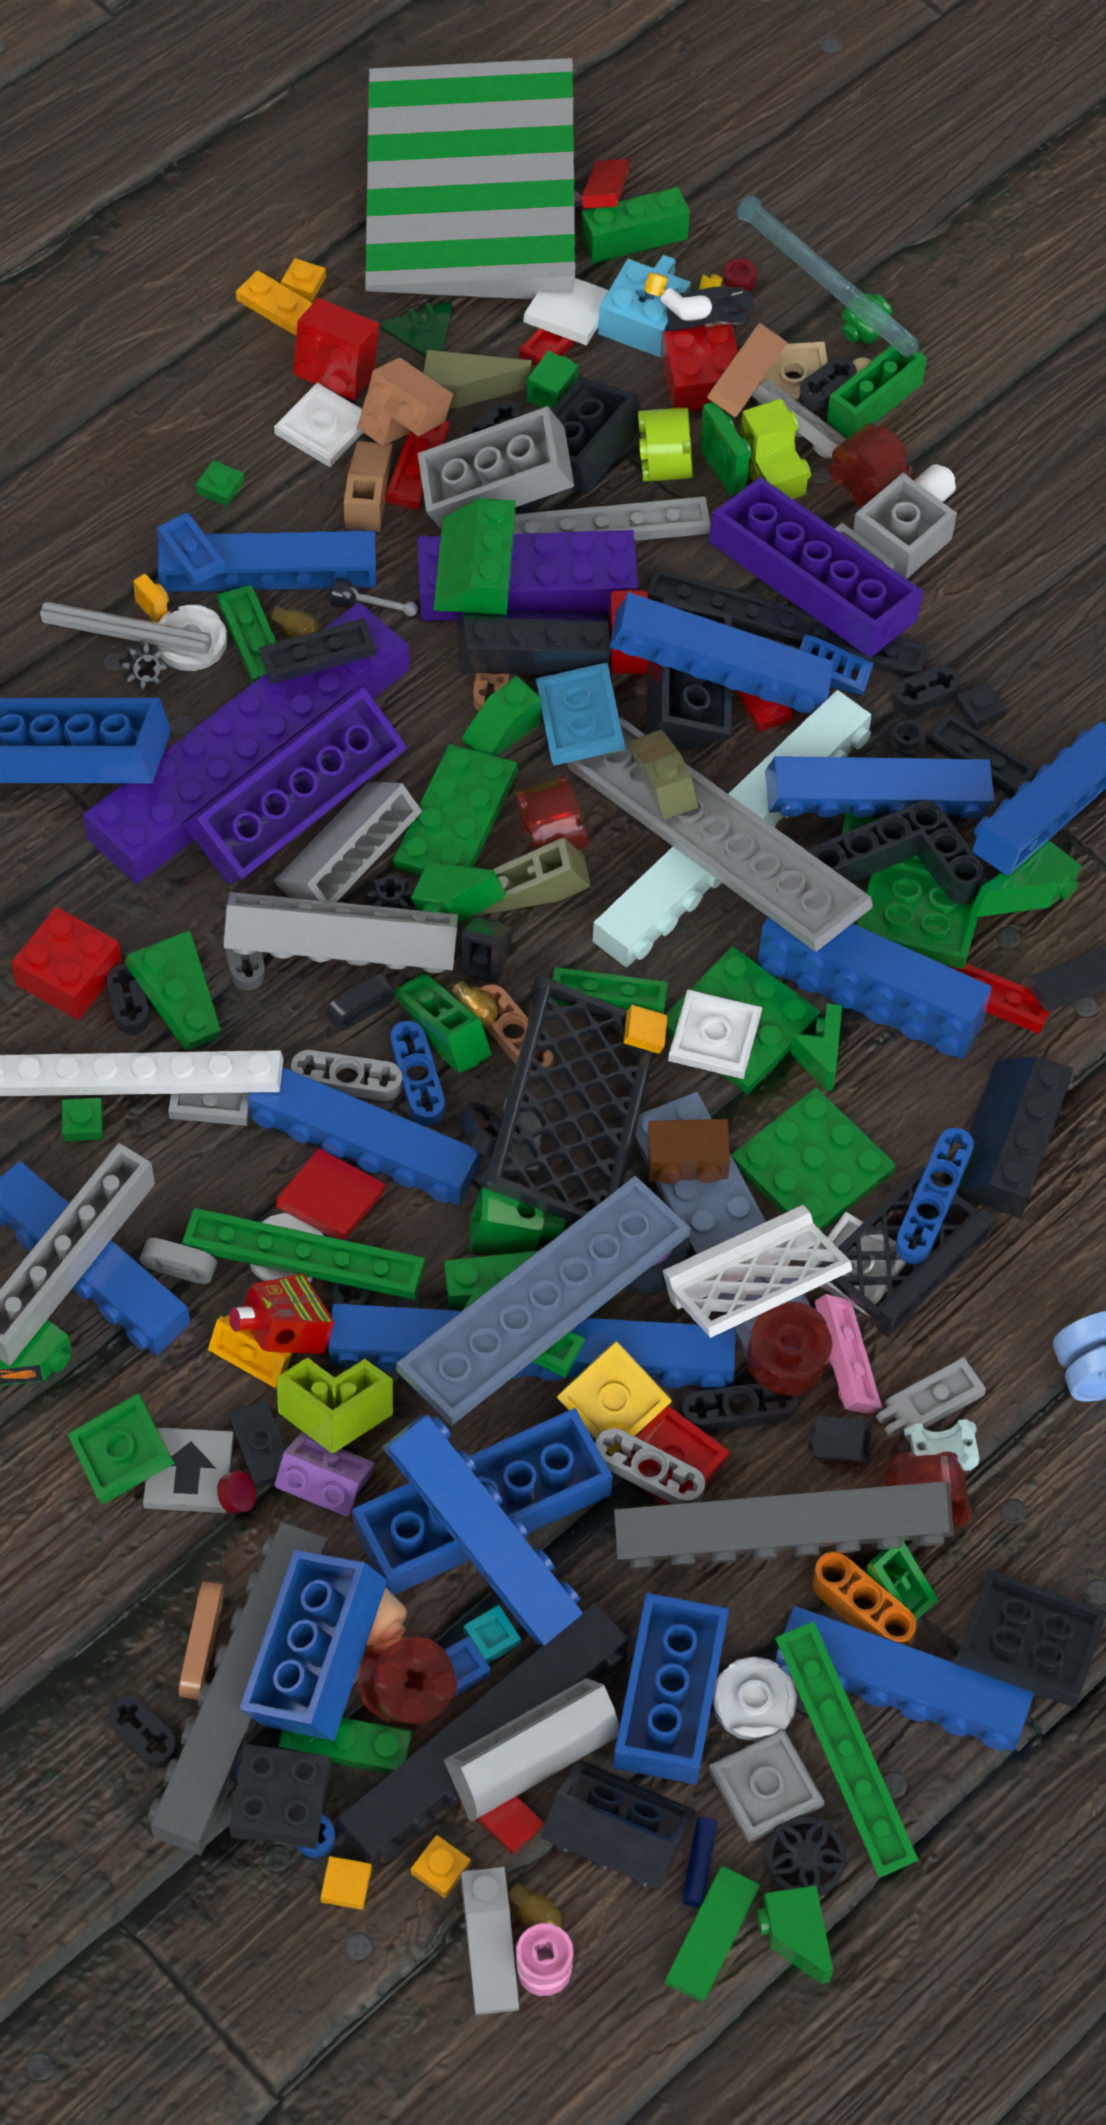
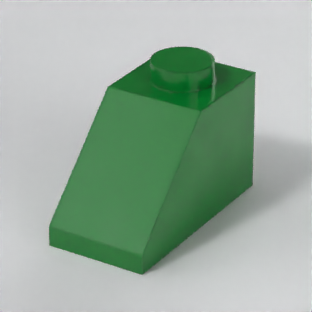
[462,676,542,757]
[411,862,506,924]
[756,1886,833,1984]

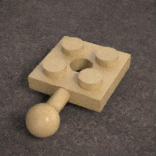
[760,342,872,402]

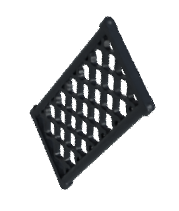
[481,976,655,1223]

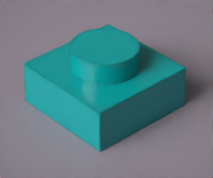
[463,1605,521,1664]

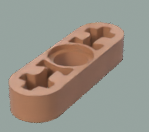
[474,985,554,1071]
[179,1581,225,1700]

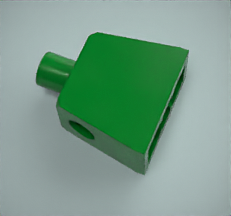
[469,1187,564,1254]

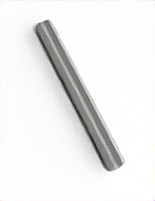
[40,602,212,654]

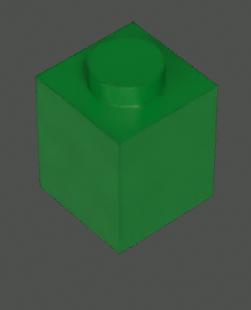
[527,351,579,410]

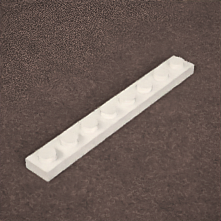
[0,1050,283,1096]

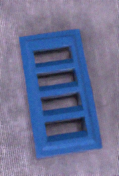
[800,635,874,696]

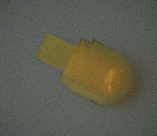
[271,606,321,638]
[453,981,498,1027]
[508,1883,562,1928]

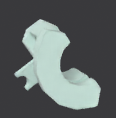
[904,1419,979,1483]

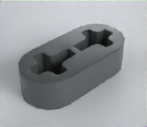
[223,930,265,990]

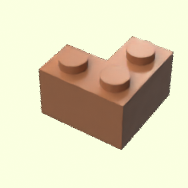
[357,357,453,446]

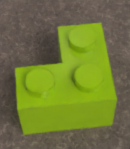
[740,399,811,499]
[277,1358,393,1454]

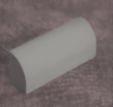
[274,782,422,902]
[444,1678,619,1821]

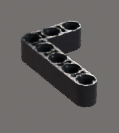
[806,801,983,905]

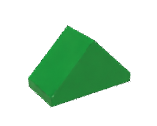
[866,1541,938,1621]

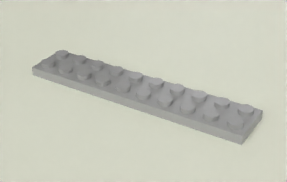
[567,718,873,952]

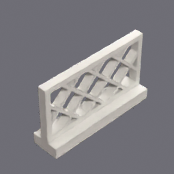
[663,1205,853,1338]

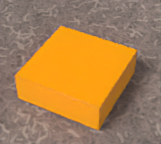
[623,1005,667,1054]
[321,1856,372,1910]

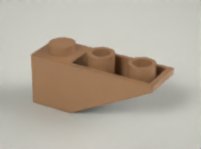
[344,441,393,532]

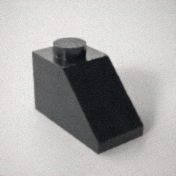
[462,918,512,984]

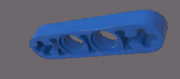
[895,1127,974,1264]

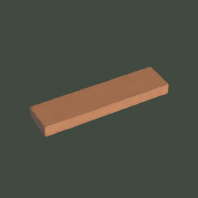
[707,323,788,417]

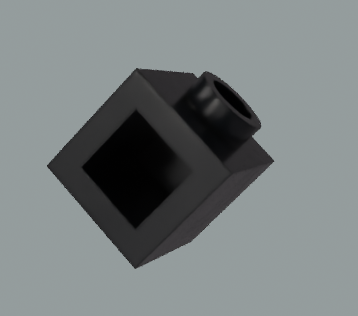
[808,1416,873,1467]

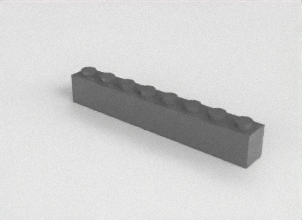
[614,1481,954,1570]
[147,1522,329,1855]

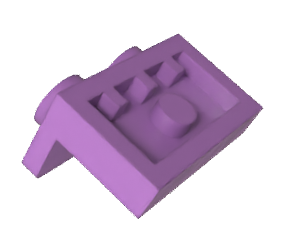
[275,1433,375,1516]

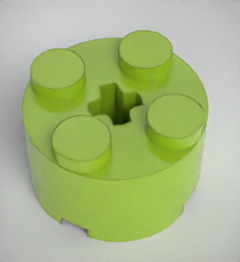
[638,407,693,482]

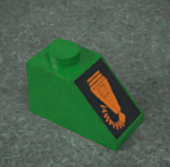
[0,1319,72,1386]

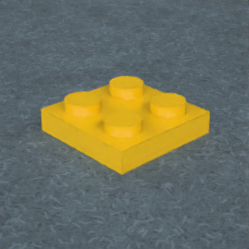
[557,1340,672,1456]

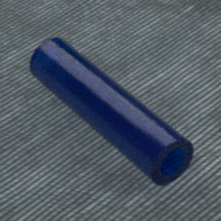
[681,1817,718,1907]

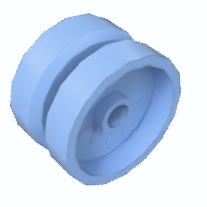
[1052,1311,1106,1402]

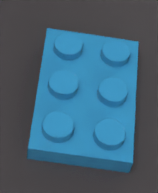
[536,662,626,766]

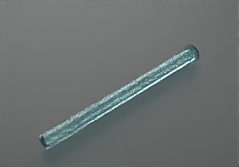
[737,196,919,357]

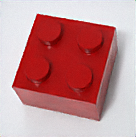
[293,298,379,400]
[661,324,738,411]
[11,907,122,1021]

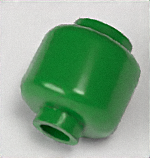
[841,293,892,345]

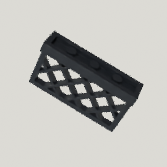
[818,1166,996,1338]

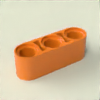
[812,1552,916,1647]

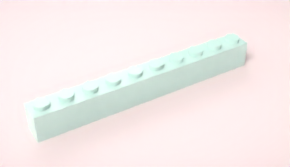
[593,690,871,968]

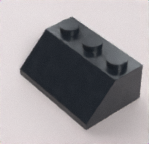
[551,377,642,494]
[540,1760,696,1890]

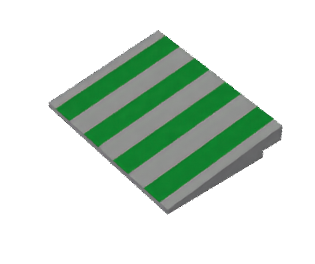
[365,58,575,299]

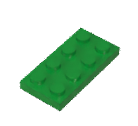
[393,744,519,876]

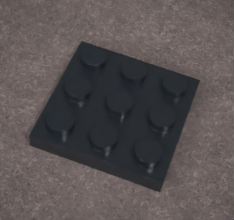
[954,1569,1106,1708]

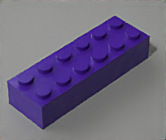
[709,477,923,658]
[418,530,638,621]
[183,687,408,884]

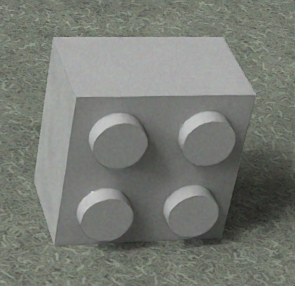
[853,473,957,579]

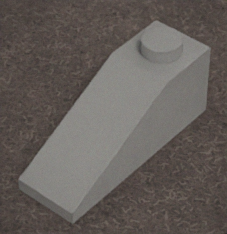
[461,1867,519,2015]

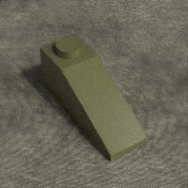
[423,350,532,408]
[627,729,698,820]
[475,837,591,916]

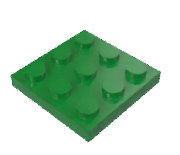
[857,860,988,969]
[665,946,821,1095]
[731,1088,897,1232]

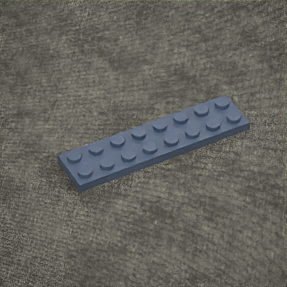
[634,1092,829,1383]
[396,1176,691,1426]

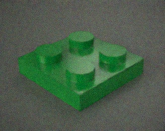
[699,402,751,498]
[67,1393,175,1504]

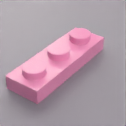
[814,1294,882,1415]

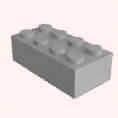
[418,406,574,530]

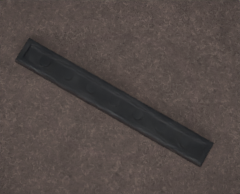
[646,568,931,678]

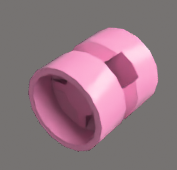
[516,1924,573,1996]

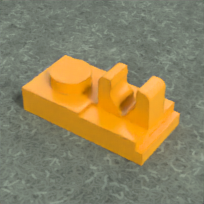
[208,1315,292,1388]

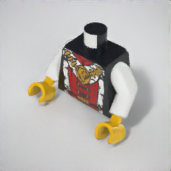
[644,272,754,331]

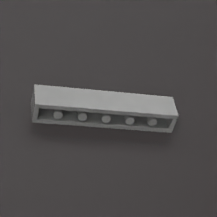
[224,892,458,973]
[0,1143,155,1366]

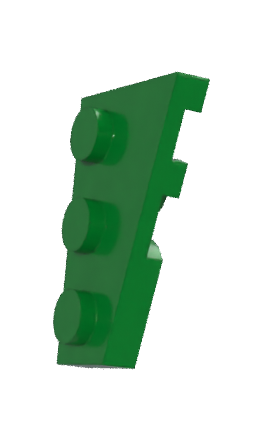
[124,930,221,1051]

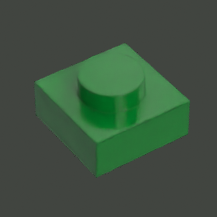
[195,460,245,507]
[62,1098,103,1141]

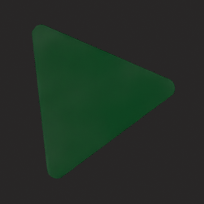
[381,302,452,358]

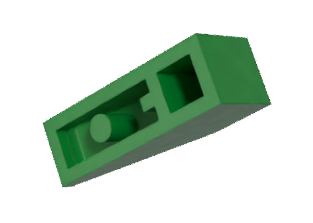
[970,840,1082,917]
[395,973,492,1073]

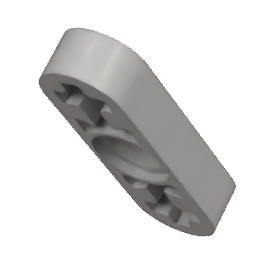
[291,1050,403,1101]
[596,1428,705,1504]

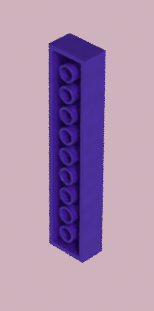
[83,602,410,885]

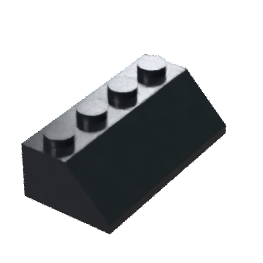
[647,598,732,750]
[455,609,612,675]
[949,1056,1074,1219]

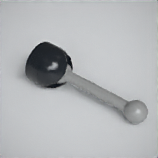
[330,577,418,616]

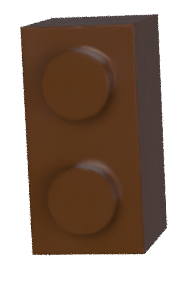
[647,1119,730,1184]

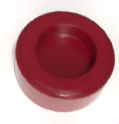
[723,258,758,291]
[217,1471,256,1514]

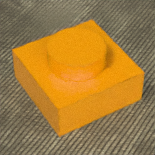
[280,258,326,302]
[133,574,169,623]
[411,1835,471,1899]

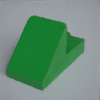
[790,1004,842,1091]

